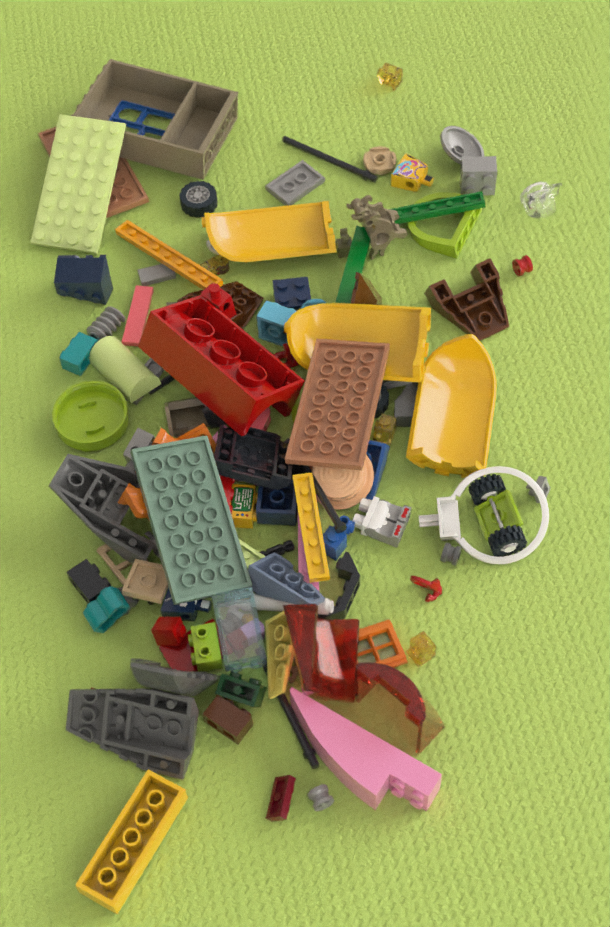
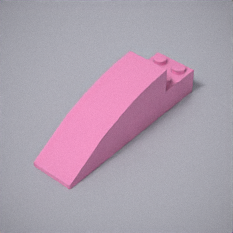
[289,688,442,811]

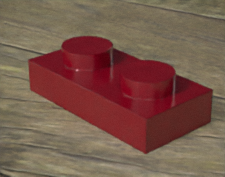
[266,775,296,822]

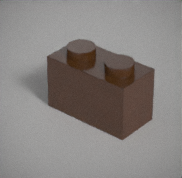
[202,695,253,745]

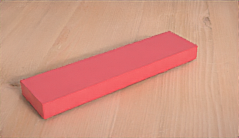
[122,285,154,347]

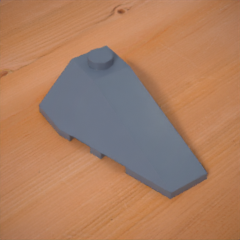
[248,552,325,609]

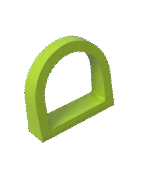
[407,192,482,259]

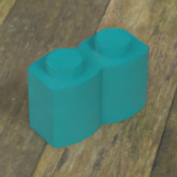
[83,586,130,633]

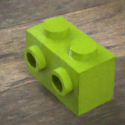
[188,622,223,672]

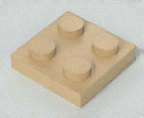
[122,559,168,604]

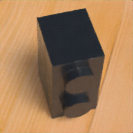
[67,559,111,604]

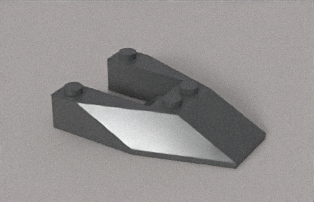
[49,454,155,564]

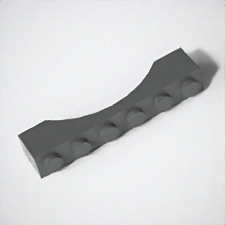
[394,382,418,427]

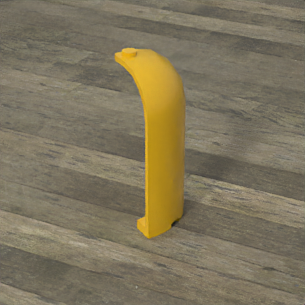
[201,201,336,262]
[284,303,431,383]
[406,334,496,478]

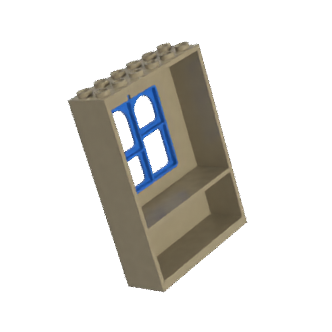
[71,59,238,180]

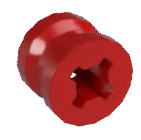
[512,255,533,276]

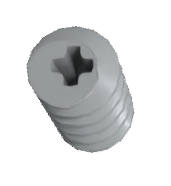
[87,306,125,341]

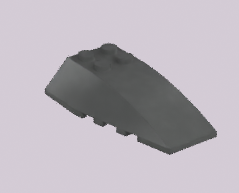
[130,658,221,697]
[66,688,199,780]

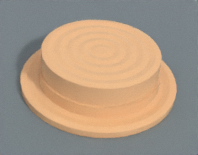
[309,455,374,510]

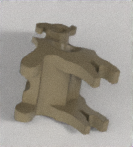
[346,195,408,260]

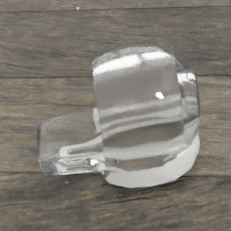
[520,182,562,219]

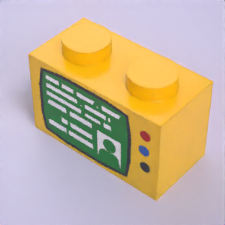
[230,484,258,529]

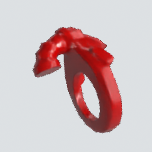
[410,575,442,602]

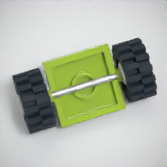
[469,474,527,557]

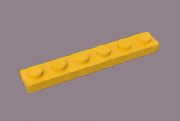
[292,473,330,583]

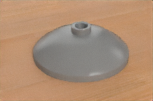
[440,126,484,165]

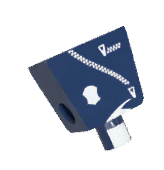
[161,587,212,621]

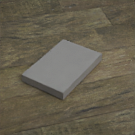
[265,160,325,206]

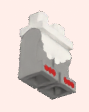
[353,496,412,547]

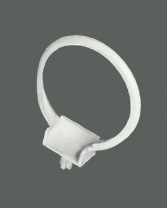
[419,466,549,564]

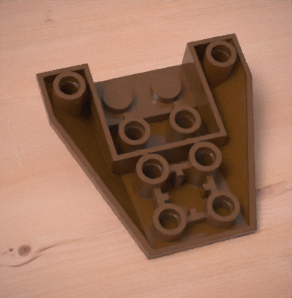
[177,281,264,330]

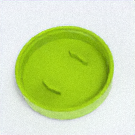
[52,381,129,451]

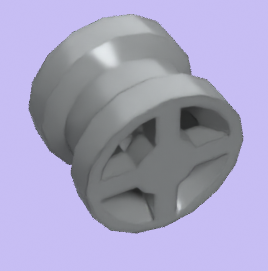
[307,784,334,811]

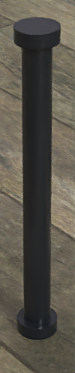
[297,465,347,533]

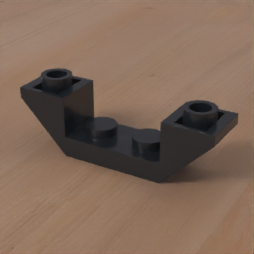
[312,551,360,629]

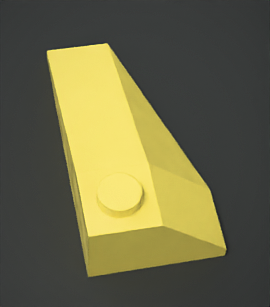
[265,606,298,699]

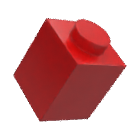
[151,617,187,646]

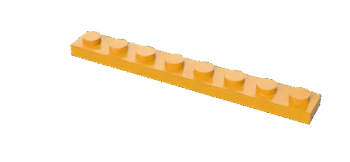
[115,220,223,290]

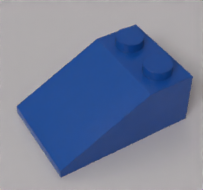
[365,440,390,500]

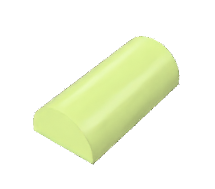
[89,336,161,403]

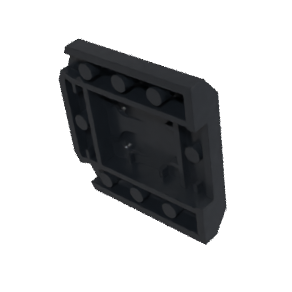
[214,424,292,490]

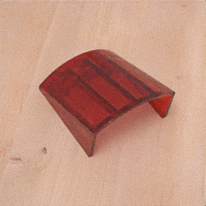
[283,604,360,703]
[355,662,444,754]

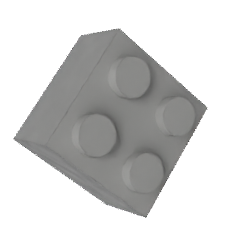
[460,156,497,195]

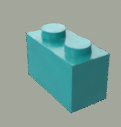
[59,332,98,376]

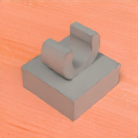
[526,476,550,503]

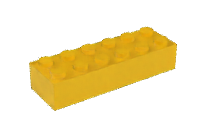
[75,769,188,914]

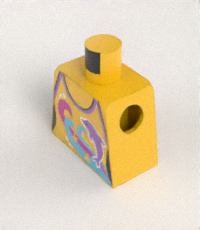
[391,153,434,192]

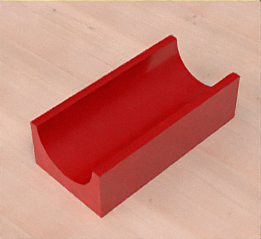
[138,295,305,436]

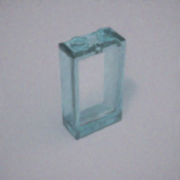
[212,587,267,673]

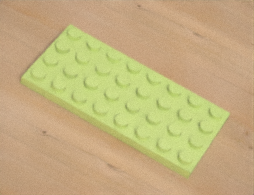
[30,114,126,255]

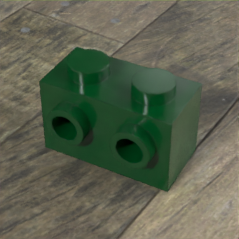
[215,671,267,707]

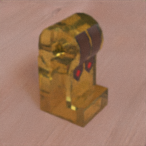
[200,255,229,276]

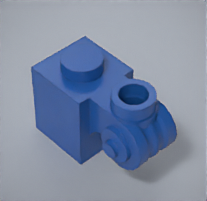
[323,515,355,561]

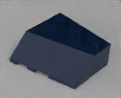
[54,255,113,305]

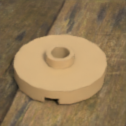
[363,146,397,175]

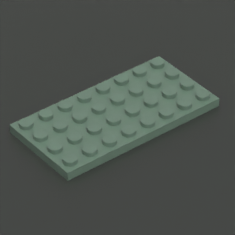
[130,435,253,605]

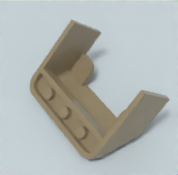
[165,397,231,438]

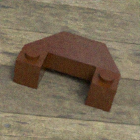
[424,258,509,341]

